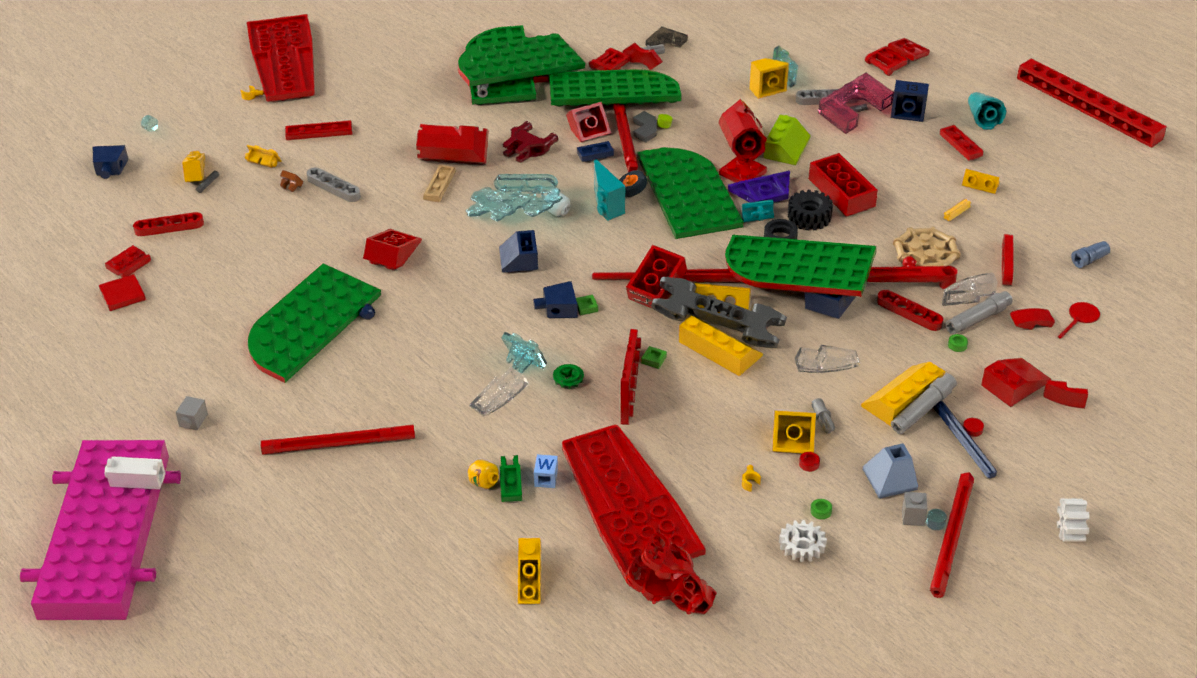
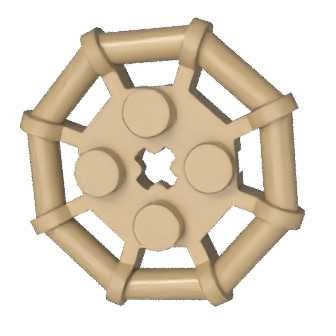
[893,226,961,266]

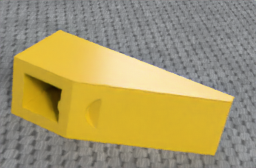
[182,151,205,182]
[518,538,541,604]

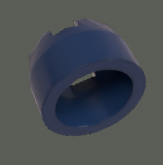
[359,303,376,320]

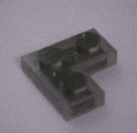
[646,26,688,47]

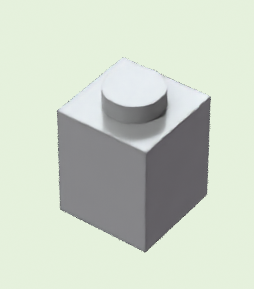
[176,396,208,430]
[902,492,927,526]

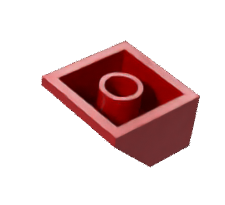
[566,102,611,142]

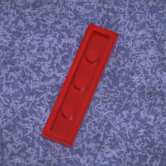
[285,120,352,140]

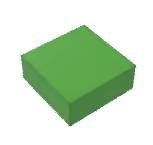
[576,295,598,315]
[641,346,667,369]

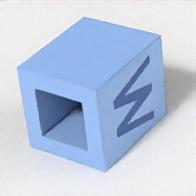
[534,454,558,488]

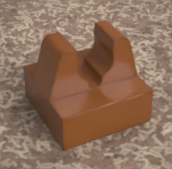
[280,170,304,192]

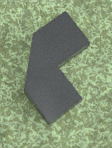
[633,111,657,143]

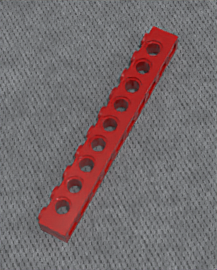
[1017,58,1167,148]

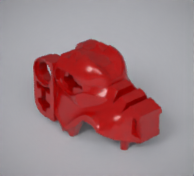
[625,532,717,615]

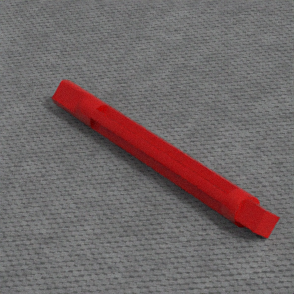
[612,103,638,172]
[261,425,415,455]
[930,472,974,598]

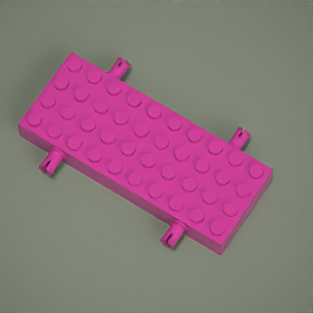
[20,440,181,620]

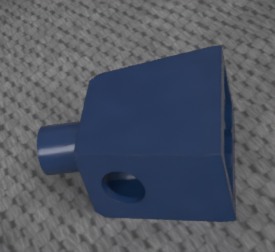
[93,145,128,179]
[533,281,578,319]

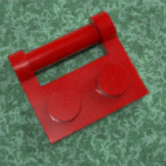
[865,46,908,76]
[588,48,630,70]

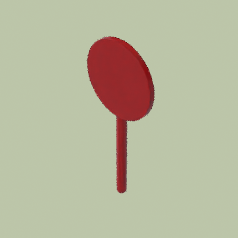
[1058,302,1100,339]

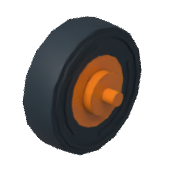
[619,170,647,197]

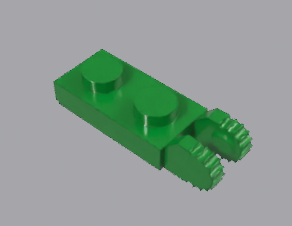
[500,455,522,502]

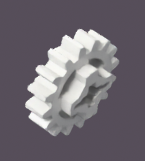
[779,520,827,562]

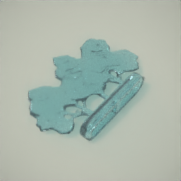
[466,174,563,222]

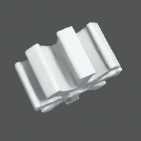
[1057,498,1090,542]

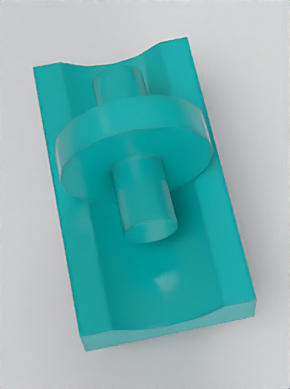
[742,200,774,222]

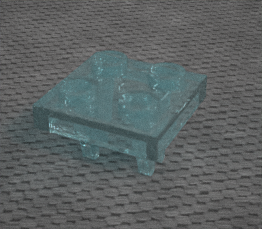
[773,45,798,88]
[501,332,547,375]

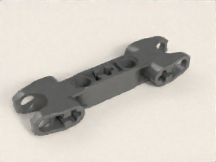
[651,277,787,348]

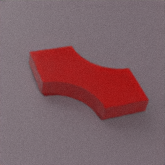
[622,42,663,70]

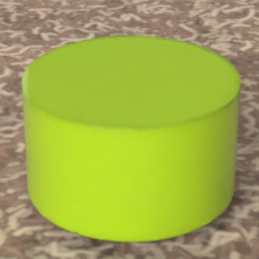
[657,114,673,128]

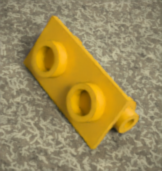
[245,145,282,168]
[962,169,1000,194]

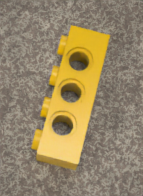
[694,283,751,313]

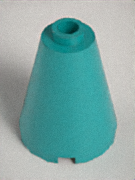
[968,92,1007,130]

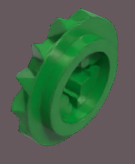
[553,364,584,389]

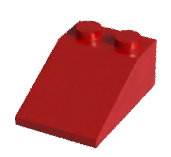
[363,229,422,270]
[981,358,1051,407]

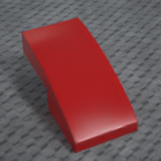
[1010,308,1055,330]
[1043,380,1088,409]

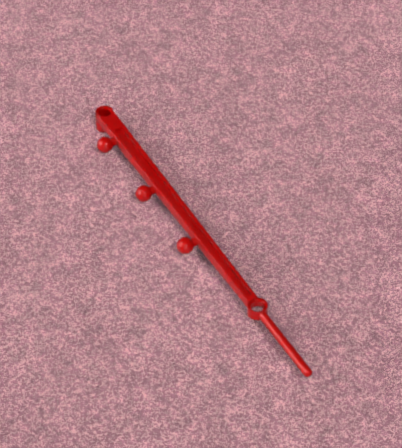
[592,256,958,290]

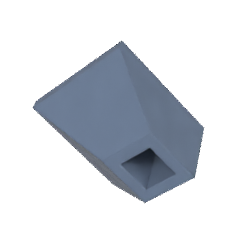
[862,443,918,499]

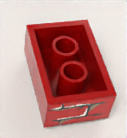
[626,245,687,309]

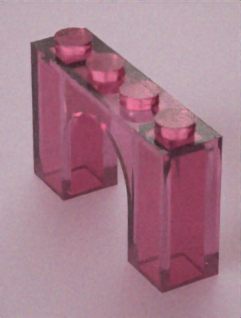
[818,72,894,134]

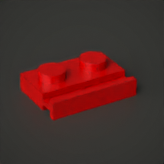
[105,245,151,278]

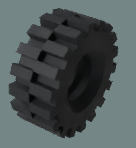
[787,190,833,231]

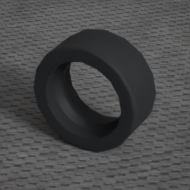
[764,219,798,239]

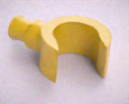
[240,85,264,100]
[742,465,761,492]

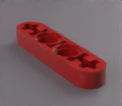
[133,212,204,236]
[1002,234,1014,286]
[877,290,943,331]

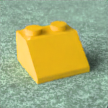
[749,58,789,99]
[772,410,816,453]

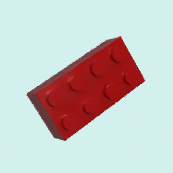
[808,153,878,217]

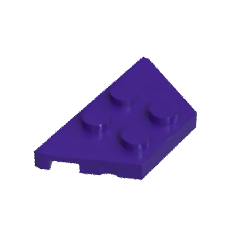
[728,171,790,203]

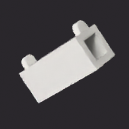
[105,457,166,489]

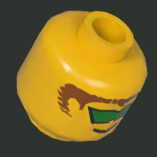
[468,459,499,489]

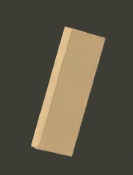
[423,165,456,202]

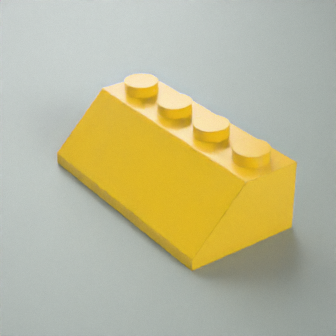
[679,315,763,376]
[861,361,945,426]

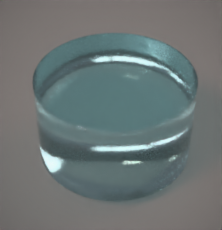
[141,115,158,132]
[926,509,947,530]

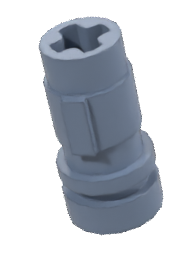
[1071,241,1110,268]

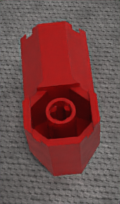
[718,99,767,160]
[416,124,489,164]

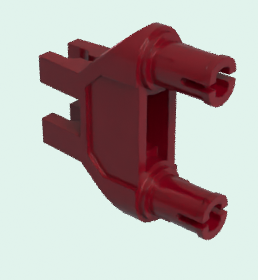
[503,121,559,163]

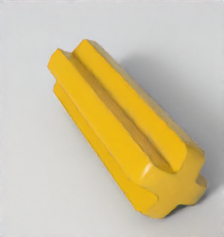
[943,199,971,221]

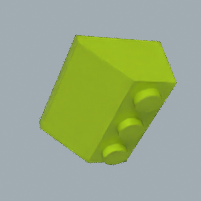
[763,114,811,166]

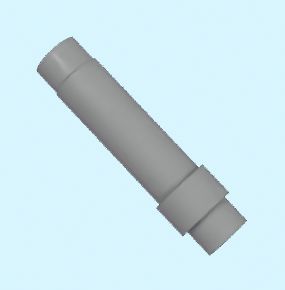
[945,291,1013,335]
[891,373,957,434]

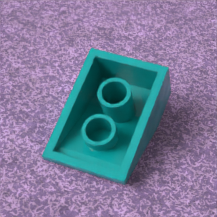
[594,159,625,221]

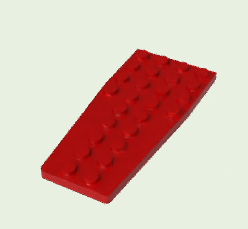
[246,14,315,102]
[562,425,706,579]

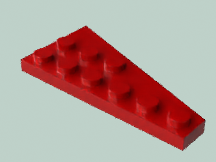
[621,329,642,425]

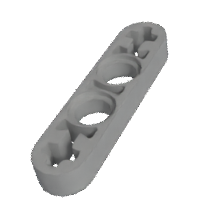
[796,88,859,105]
[307,167,361,202]

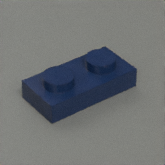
[577,141,614,162]

